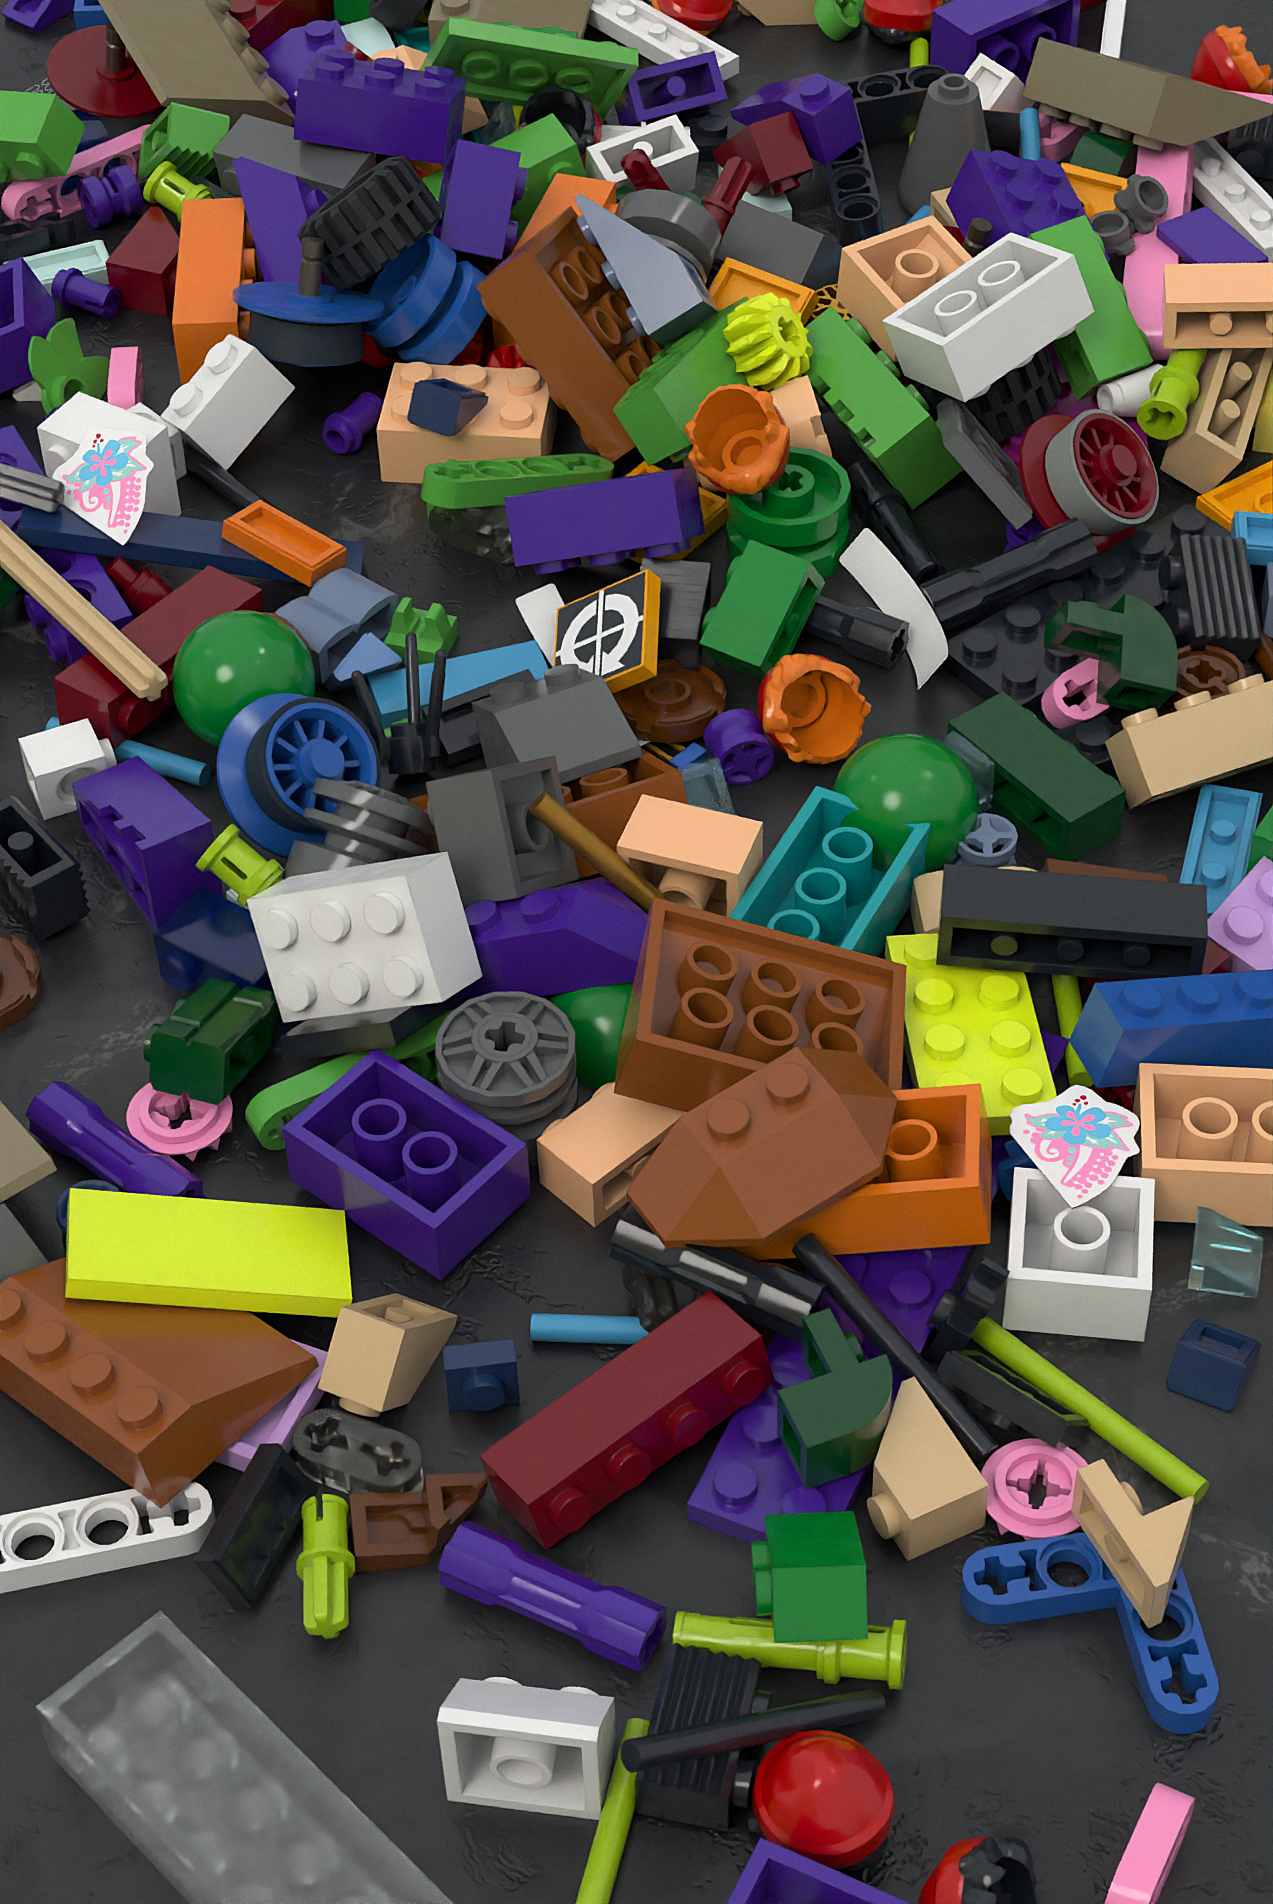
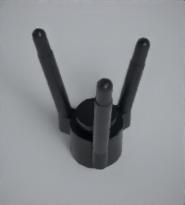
[351,632,447,774]

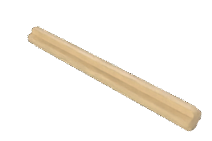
[0,520,168,701]

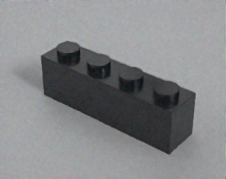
[936,864,1208,981]

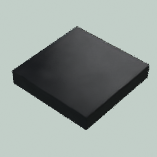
[280,992,460,1060]

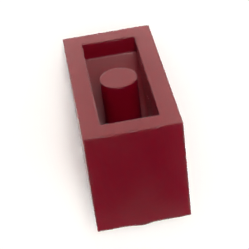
[712,111,813,197]
[105,206,180,316]

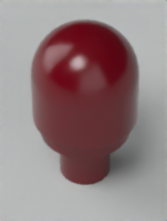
[105,556,173,617]

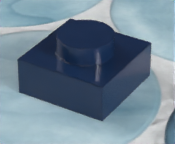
[442,1338,520,1412]

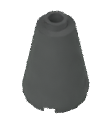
[898,73,991,215]

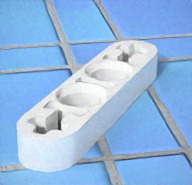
[0,1481,216,1594]

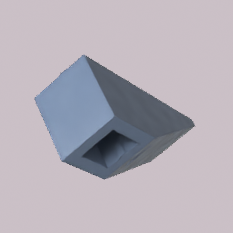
[574,193,718,345]

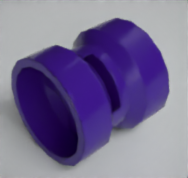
[77,165,144,228]

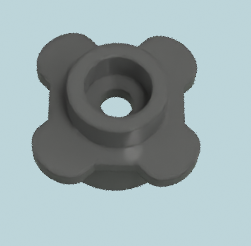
[1114,174,1168,233]
[1089,210,1135,259]

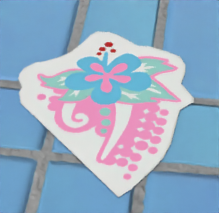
[52,425,154,546]
[1010,1085,1140,1209]

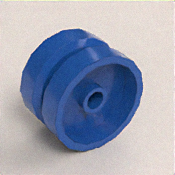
[362,233,487,365]

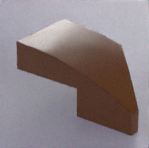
[348,1472,488,1573]

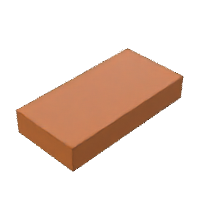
[221,500,348,587]

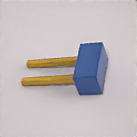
[642,742,708,782]

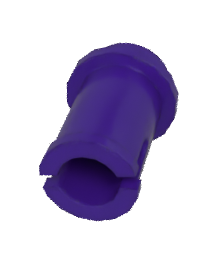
[51,267,121,319]
[322,392,383,454]

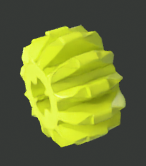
[723,292,814,391]

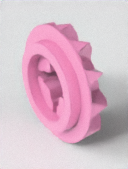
[126,1083,233,1162]
[981,1439,1088,1541]

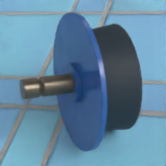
[232,237,385,367]
[216,693,381,859]

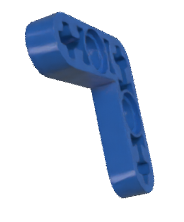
[961,1532,1219,1734]

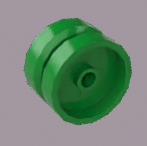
[726,446,851,579]

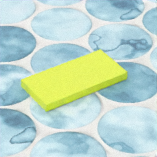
[65,1188,352,1318]

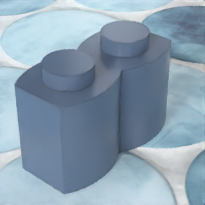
[275,568,398,685]

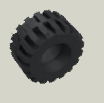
[297,155,443,290]
[911,346,1061,443]

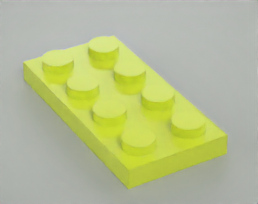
[885,933,1057,1136]

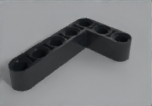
[819,64,949,247]

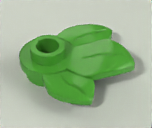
[28,318,110,417]

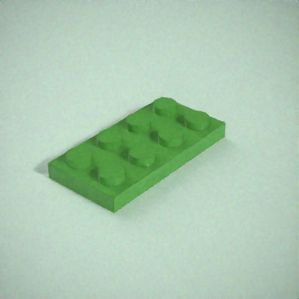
[420,17,639,119]

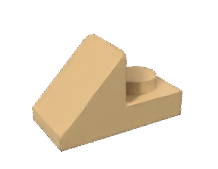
[1071,1459,1195,1628]

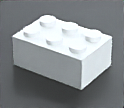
[882,232,1095,402]
[247,852,483,1023]

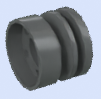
[615,189,721,285]
[281,777,436,880]
[435,991,579,1167]

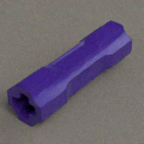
[25,1081,207,1199]
[438,1521,668,1672]

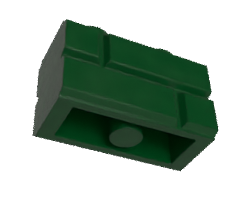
[143,977,277,1105]

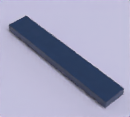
[18,504,364,584]

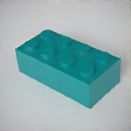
[729,786,931,957]

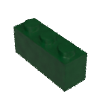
[947,691,1126,862]

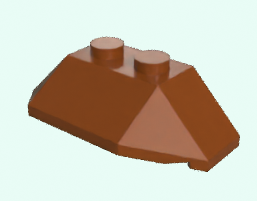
[626,1047,898,1248]

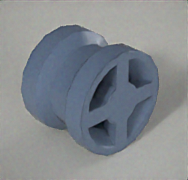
[953,813,1018,868]

